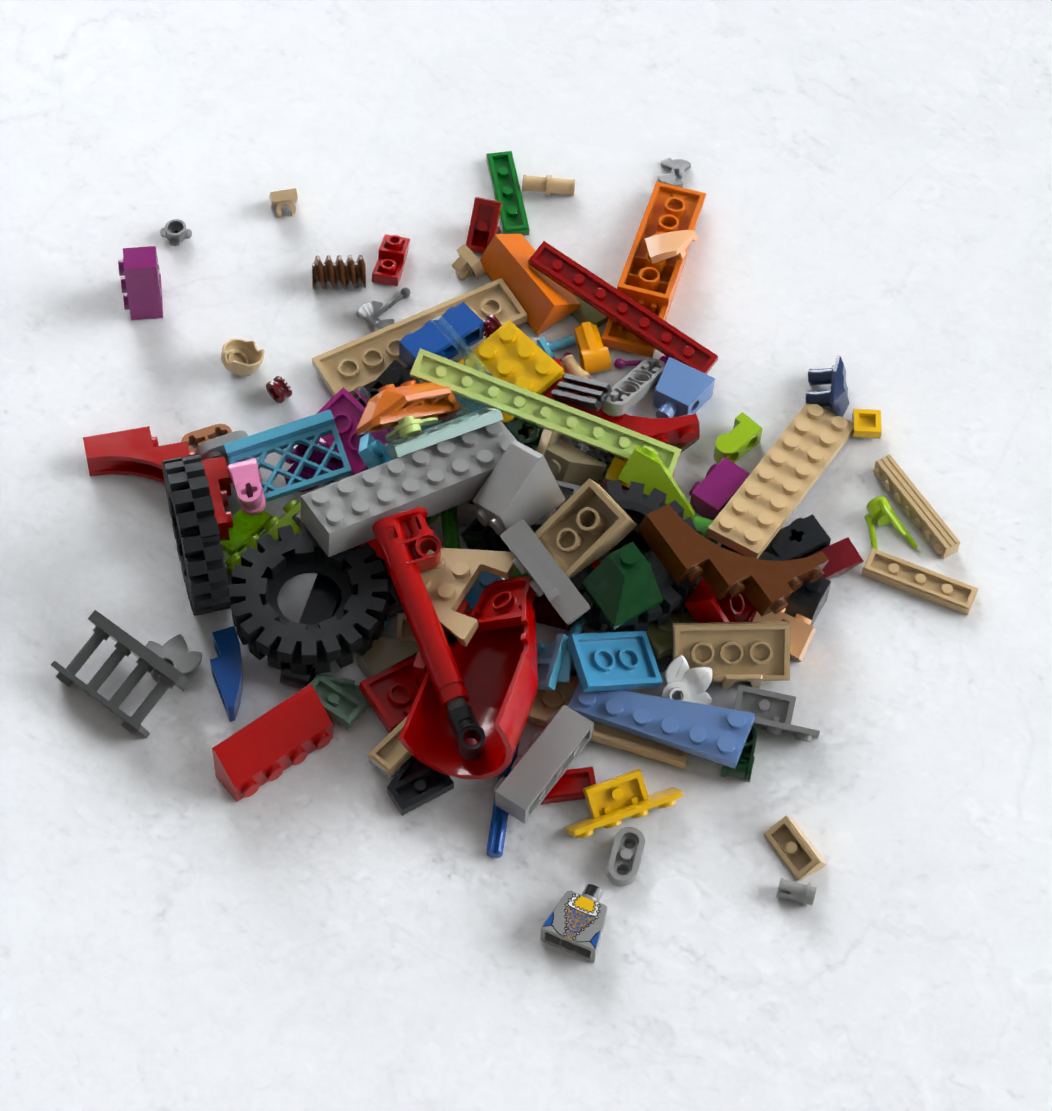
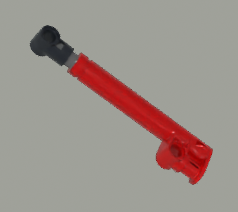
[372,507,486,760]

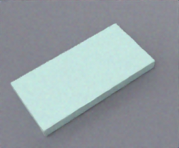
[384,407,503,457]

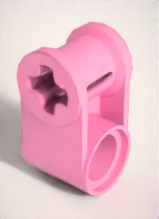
[228,458,266,515]

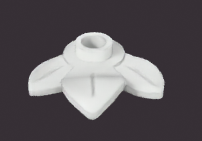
[661,655,712,705]

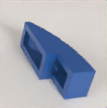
[210,626,243,722]

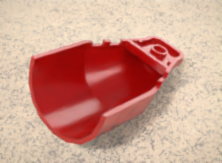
[398,576,538,780]

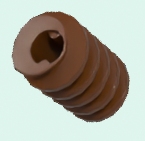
[312,255,366,289]

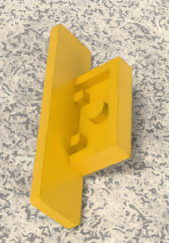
[564,769,683,839]

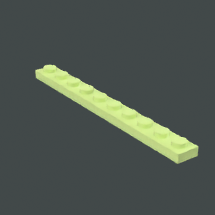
[410,348,682,476]

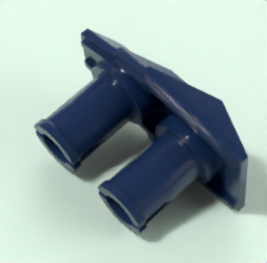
[806,355,850,417]

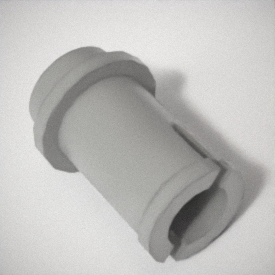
[776,878,817,907]

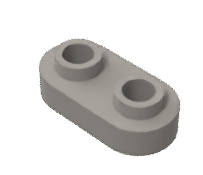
[195,431,248,460]
[607,827,645,886]

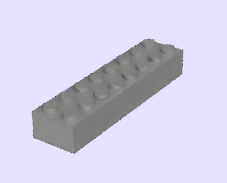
[300,420,517,557]

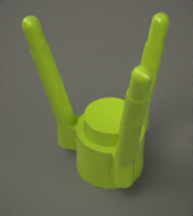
[864,496,918,550]

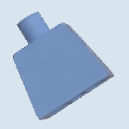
[653,357,715,418]

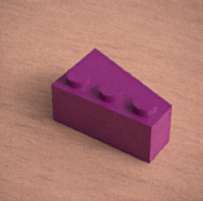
[118,246,163,320]

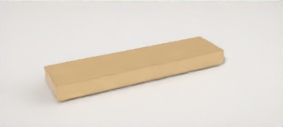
[861,548,979,616]

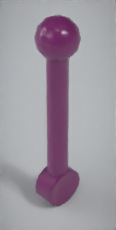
[614,356,668,369]

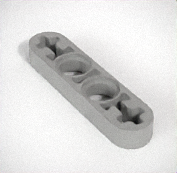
[602,358,666,416]

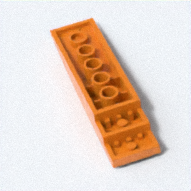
[601,181,706,358]

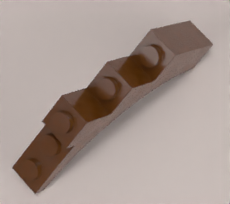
[637,504,829,617]

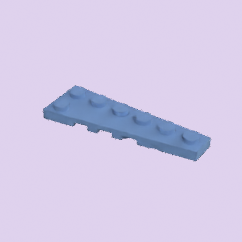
[568,683,755,769]

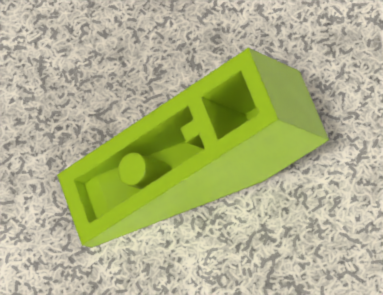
[618,445,695,520]

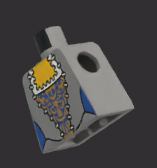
[540,884,608,963]

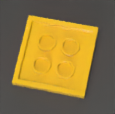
[458,320,564,423]

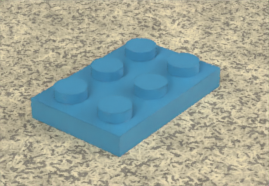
[566,631,663,692]

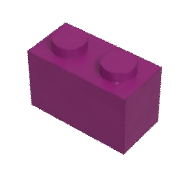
[689,457,750,520]

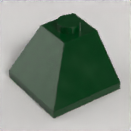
[581,541,663,629]

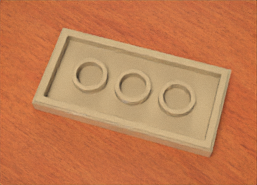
[673,621,790,682]

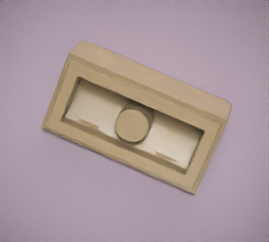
[764,815,827,881]

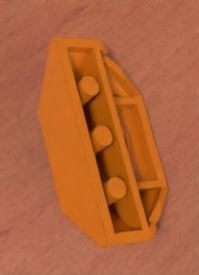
[356,380,461,435]

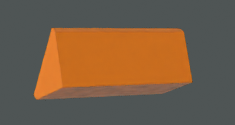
[480,234,581,336]

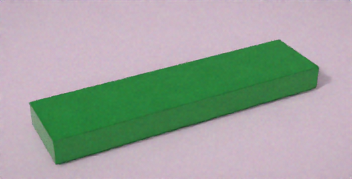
[486,151,530,236]

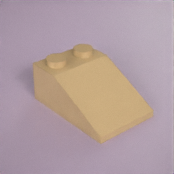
[535,478,637,579]

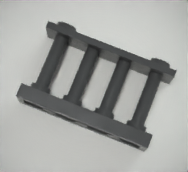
[51,610,190,738]

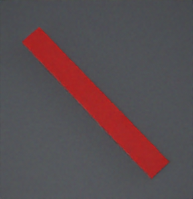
[528,241,718,374]

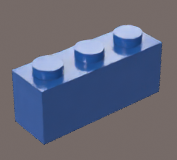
[399,302,484,370]

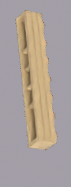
[873,454,960,559]

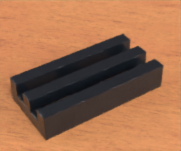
[551,373,612,411]

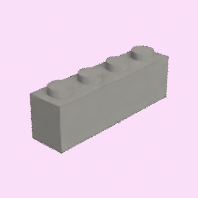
[494,705,594,824]

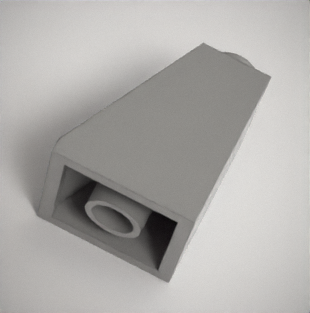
[473,440,566,535]

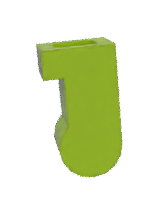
[713,412,763,464]

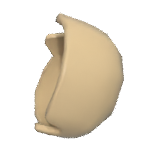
[221,339,265,376]

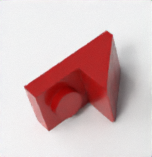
[466,197,502,253]

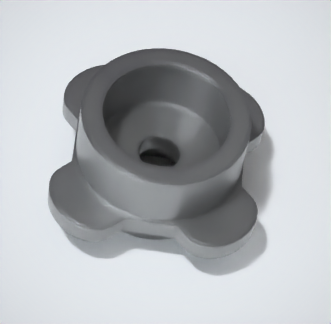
[160,219,192,246]

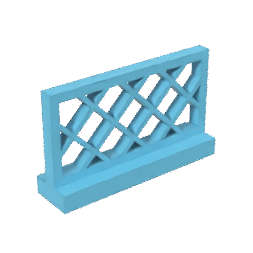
[224,409,352,502]

